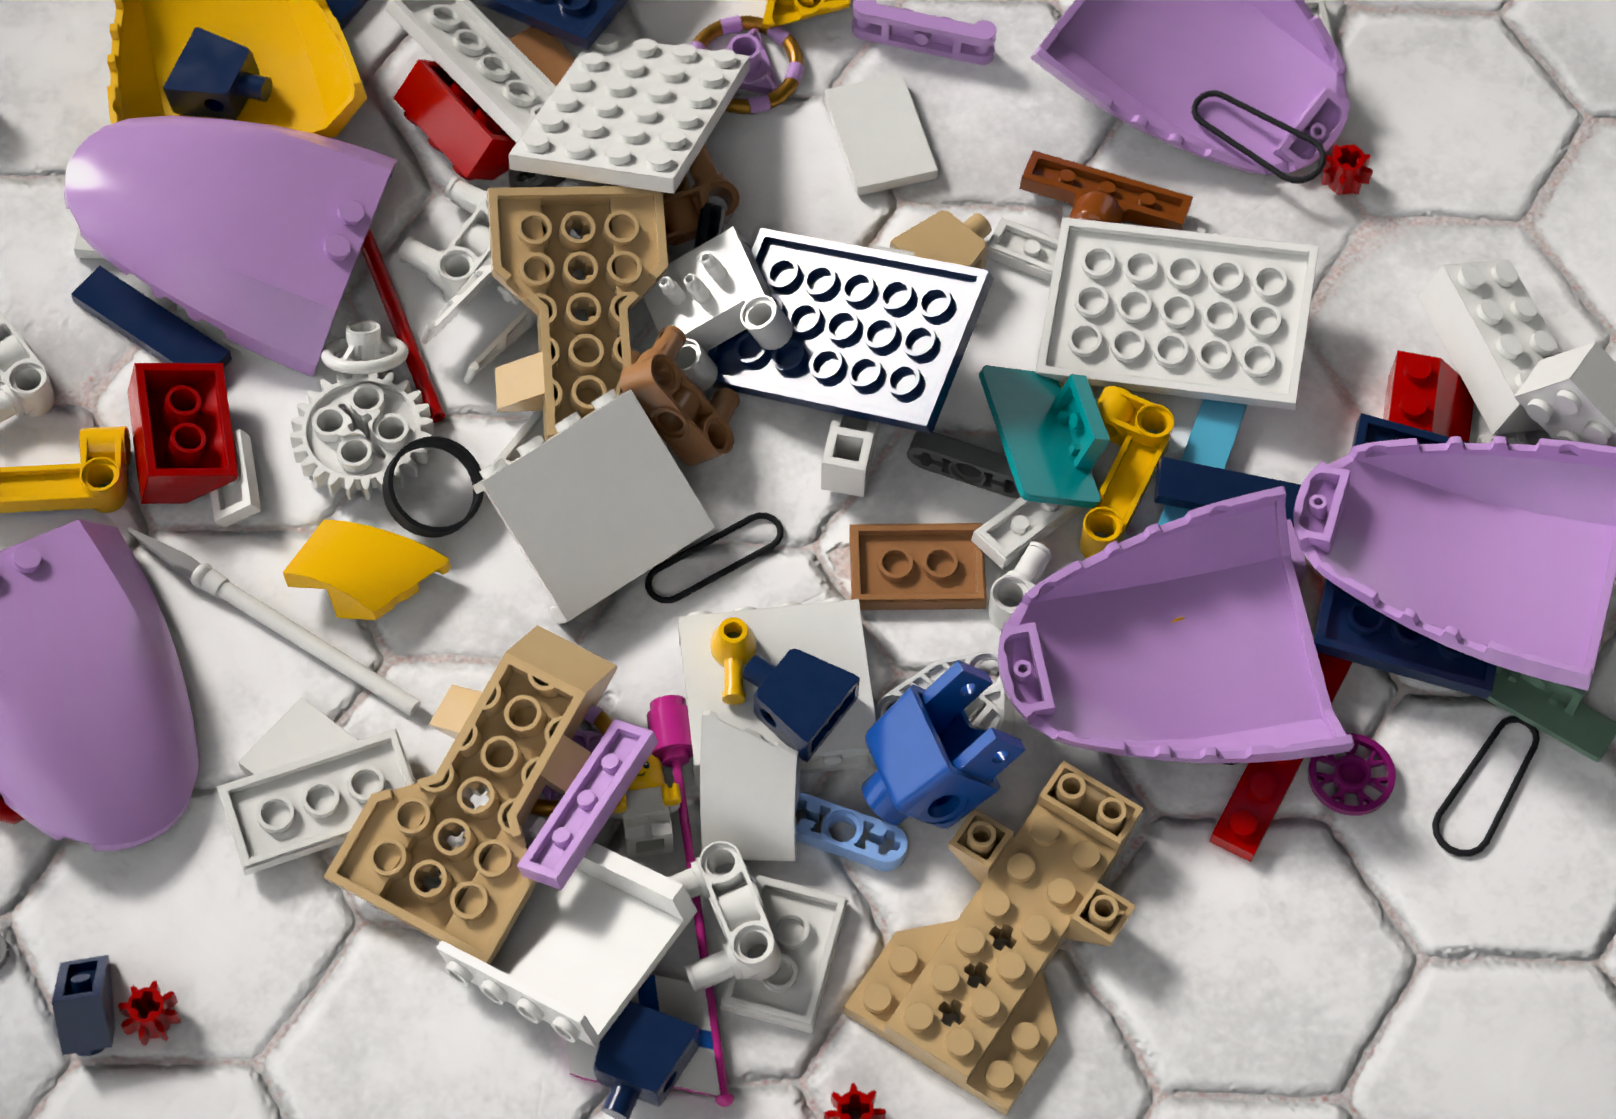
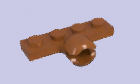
[1020,150,1193,230]

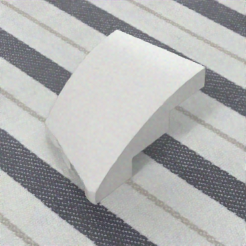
[700,711,800,861]

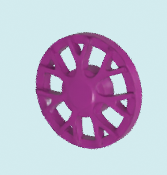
[1308,733,1396,816]

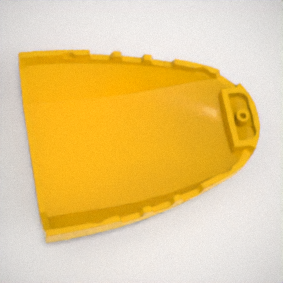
[107,0,367,138]

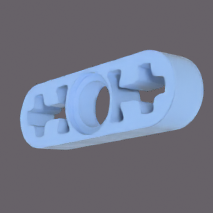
[796,792,908,871]

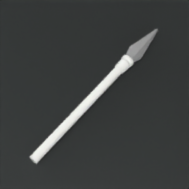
[127,527,421,716]

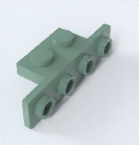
[1486,666,1616,762]

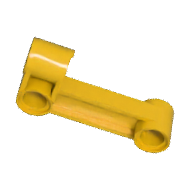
[1079,386,1175,558]
[0,426,131,513]

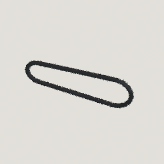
[1191,90,1326,183]
[1432,716,1540,857]

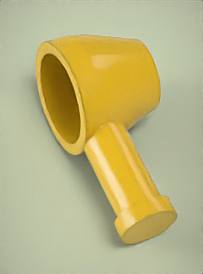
[710,617,757,705]

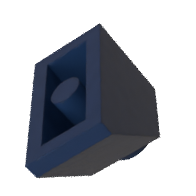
[52,955,115,1056]

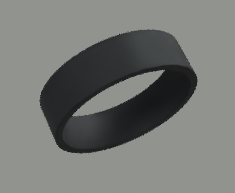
[382,436,484,538]

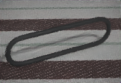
[645,512,784,603]

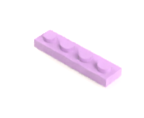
[517,719,658,890]

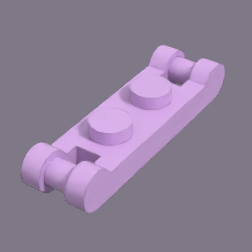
[852,0,997,65]

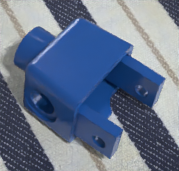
[861,660,1026,829]

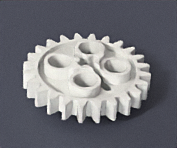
[290,372,435,500]

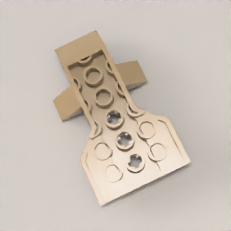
[487,186,668,441]
[323,625,618,965]
[843,760,1144,1116]

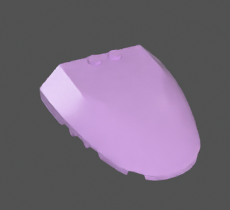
[1030,0,1351,175]
[64,116,398,377]
[1293,436,1616,691]
[998,486,1354,764]
[0,519,199,851]

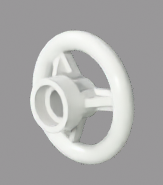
[321,321,408,374]

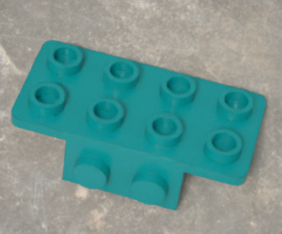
[979,365,1110,508]

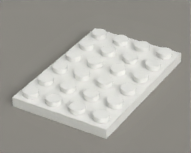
[508,33,750,194]
[1035,217,1319,410]

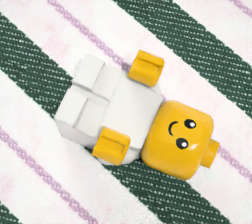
[611,755,682,858]

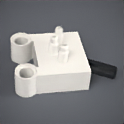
[643,203,793,392]

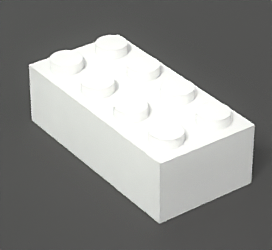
[1417,259,1562,435]
[1514,341,1616,447]

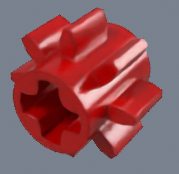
[1321,144,1373,196]
[118,981,181,1046]
[824,1083,886,1119]

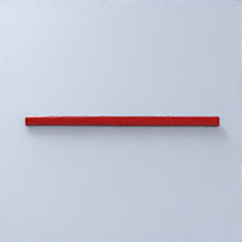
[361,228,446,423]

